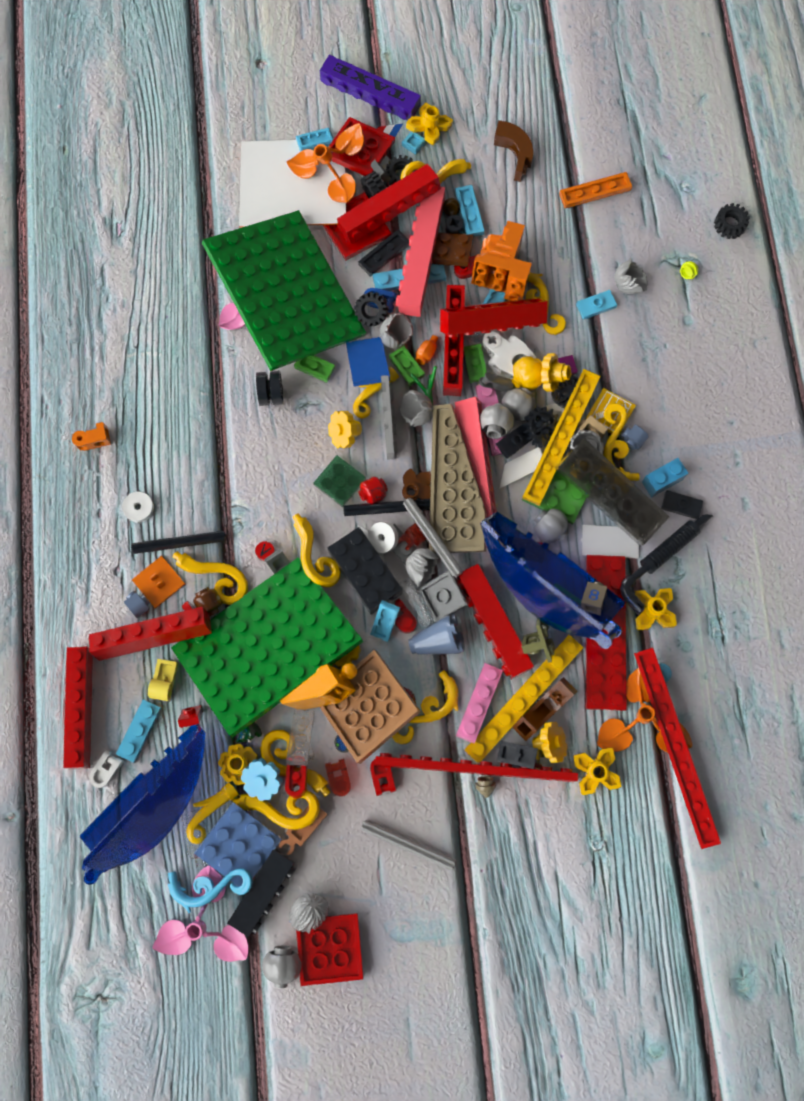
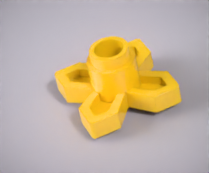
[406,103,453,145]
[635,588,677,630]
[573,748,621,795]

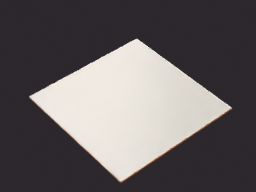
[239,140,346,228]

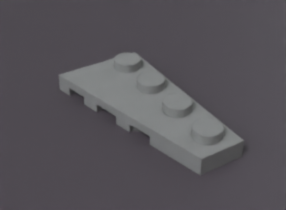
[381,375,398,460]

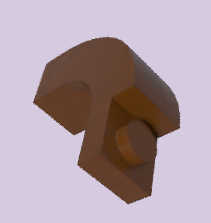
[494,120,533,182]
[512,677,578,741]

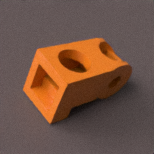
[72,422,111,451]

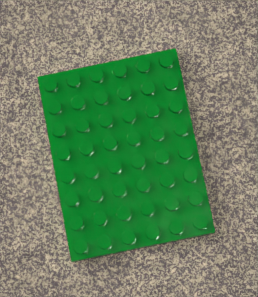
[202,210,366,371]
[171,557,363,738]

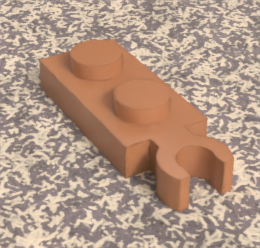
[279,805,328,855]

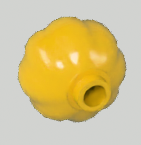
[512,356,542,391]

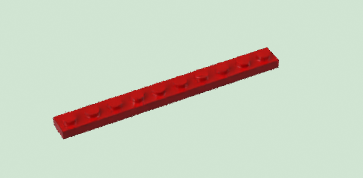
[634,648,721,849]
[374,753,578,782]

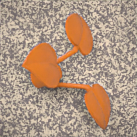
[287,123,364,203]
[597,668,693,753]

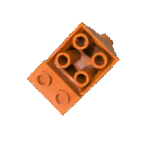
[471,221,532,301]

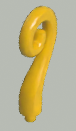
[400,159,471,184]
[293,513,341,587]
[173,551,248,605]
[260,729,331,797]
[233,790,320,830]

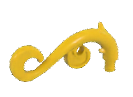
[525,272,566,335]
[600,403,640,483]
[392,670,458,744]

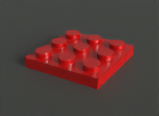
[329,117,395,176]
[323,192,391,261]
[296,913,364,986]

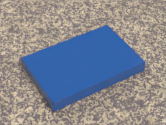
[346,337,390,387]

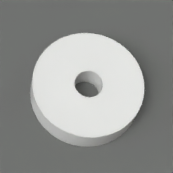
[122,492,154,523]
[368,522,398,553]

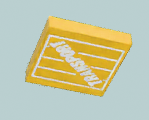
[585,388,636,438]

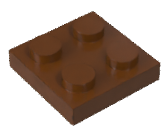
[432,232,474,267]

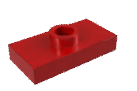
[178,705,203,728]

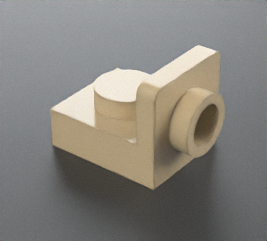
[577,415,608,439]

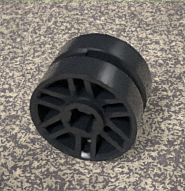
[256,370,283,406]

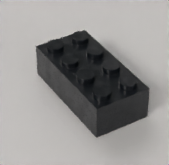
[327,527,403,615]

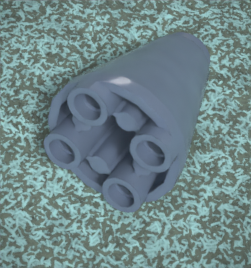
[408,615,464,655]

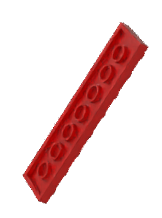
[585,555,626,711]

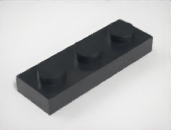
[358,229,409,277]

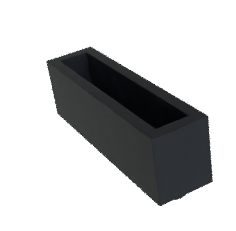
[227,849,296,937]

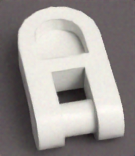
[89,750,124,788]

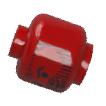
[358,476,388,504]

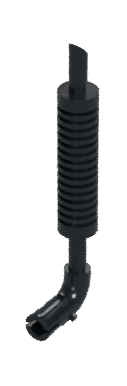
[620,514,713,615]

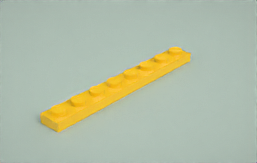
[522,369,601,506]
[464,635,584,764]

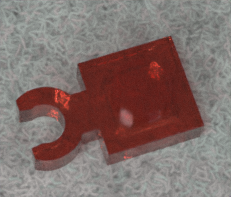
[398,523,427,550]

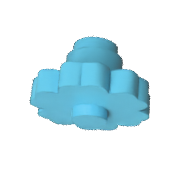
[241,758,283,801]

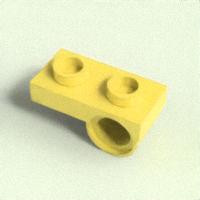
[148,659,178,702]

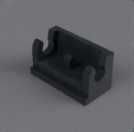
[497,741,545,769]

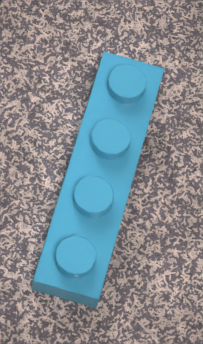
[373,263,446,291]

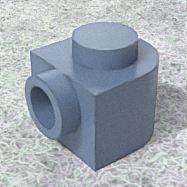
[622,424,649,450]
[124,591,150,618]

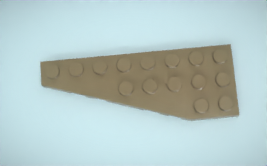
[429,404,487,554]

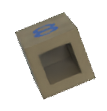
[581,582,607,616]

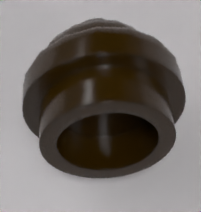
[443,198,460,216]

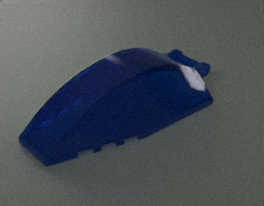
[480,511,625,649]
[80,723,206,885]

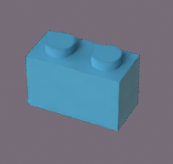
[642,458,688,498]

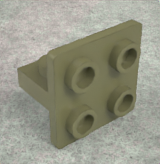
[522,615,555,663]

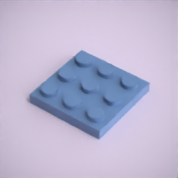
[194,802,282,887]

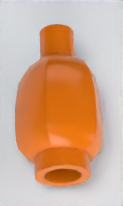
[415,335,438,365]

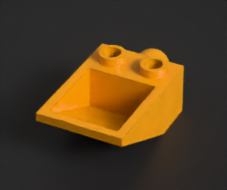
[280,663,357,711]

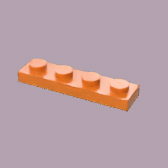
[559,172,632,209]

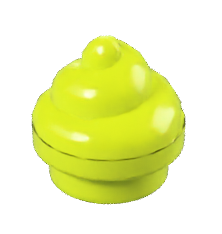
[680,261,698,279]

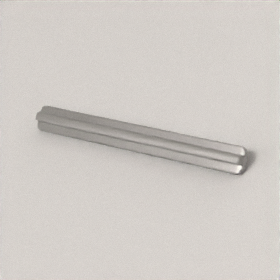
[403,498,463,577]
[361,820,456,870]

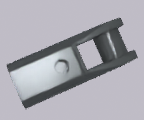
[479,372,513,392]

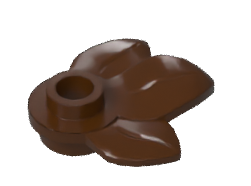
[402,468,431,500]

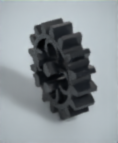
[522,406,559,448]

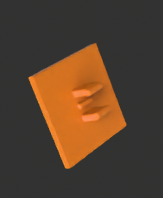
[132,555,185,609]

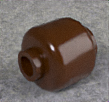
[193,587,222,616]

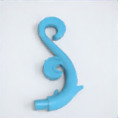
[168,868,253,913]

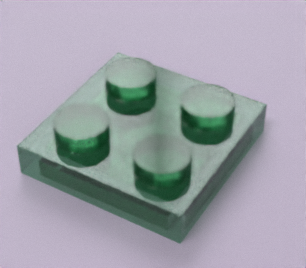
[313,455,366,507]

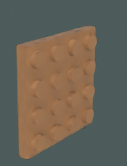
[320,650,421,764]

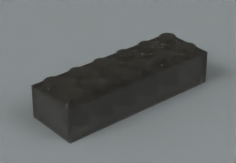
[555,438,669,545]

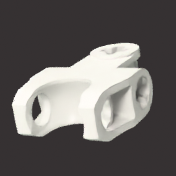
[482,331,536,379]

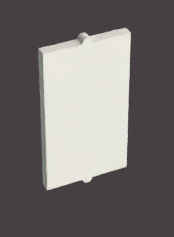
[580,525,641,559]

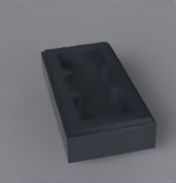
[496,424,532,459]
[661,490,703,520]

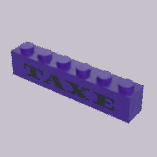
[319,54,421,120]

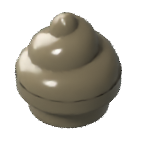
[476,776,496,798]

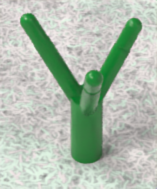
[410,366,437,406]

